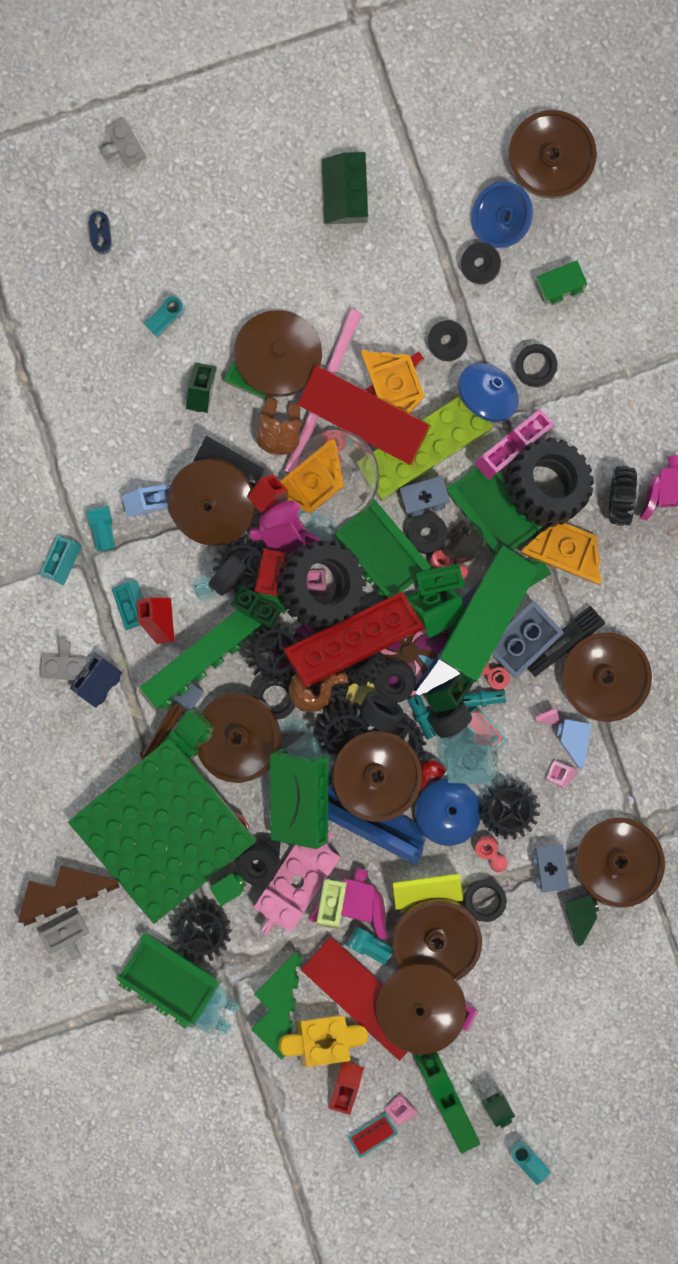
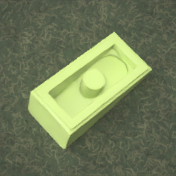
[316,879,346,929]

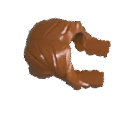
[256,398,302,455]
[289,670,348,712]

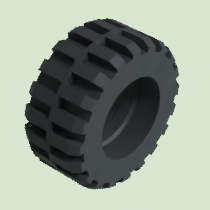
[504,438,594,527]
[277,540,366,627]

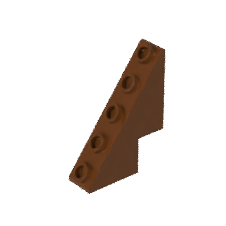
[18,866,120,927]

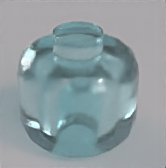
[194,577,216,601]

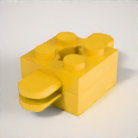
[278,1014,368,1067]

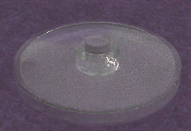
[297,429,379,519]

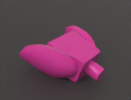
[639,455,678,521]
[250,500,321,554]
[307,868,388,939]

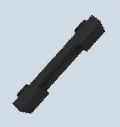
[527,605,605,677]

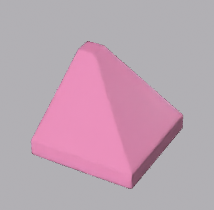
[307,570,326,596]
[534,708,560,724]
[545,760,578,788]
[384,1094,418,1125]

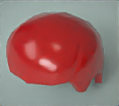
[420,759,447,790]

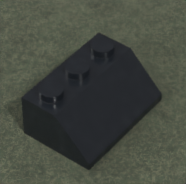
[193,435,264,489]

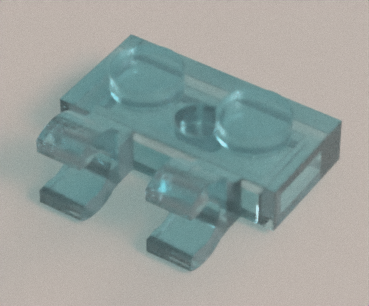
[194,988,241,1034]

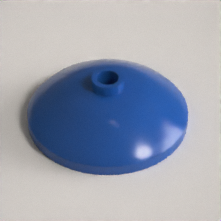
[472,182,533,248]
[458,363,519,422]
[415,779,481,846]

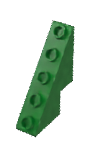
[251,950,302,1060]
[414,1052,481,1154]

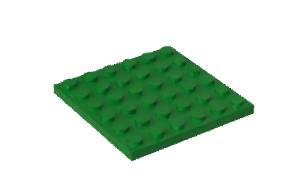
[68,737,257,924]

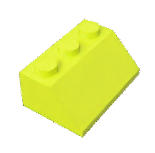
[392,873,463,913]

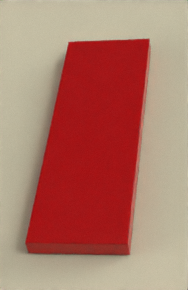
[297,365,431,465]
[284,592,424,688]
[300,936,408,1061]

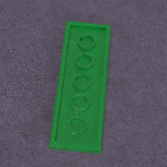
[438,545,539,682]

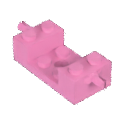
[254,830,341,936]

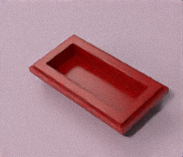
[254,549,286,597]

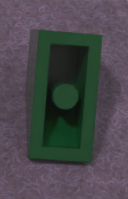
[186,363,217,413]
[425,674,474,713]
[563,895,599,946]
[482,1090,516,1128]

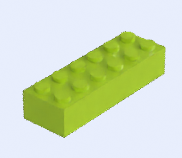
[357,396,493,502]

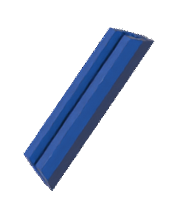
[328,777,426,866]

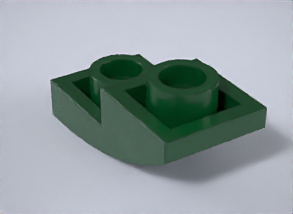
[230,586,282,629]

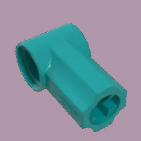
[144,296,185,338]
[87,506,116,552]
[346,925,393,965]
[510,1141,551,1185]

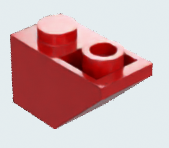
[247,474,288,513]
[137,598,175,644]

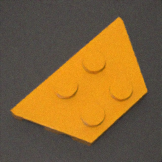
[361,350,425,413]
[280,439,344,513]
[520,523,602,585]

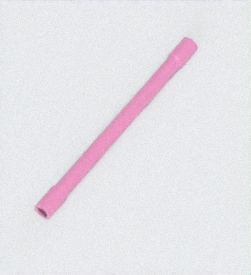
[284,309,362,474]

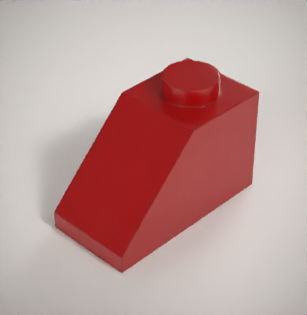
[329,1062,364,1115]

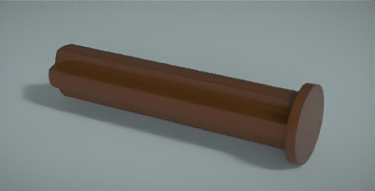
[139,702,184,759]

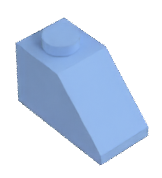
[122,485,170,517]
[557,719,592,768]

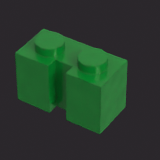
[535,260,587,305]
[162,709,215,761]
[209,872,246,907]

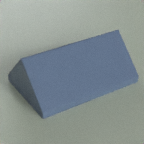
[492,600,564,679]

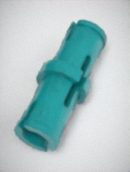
[462,689,506,708]
[407,695,437,740]

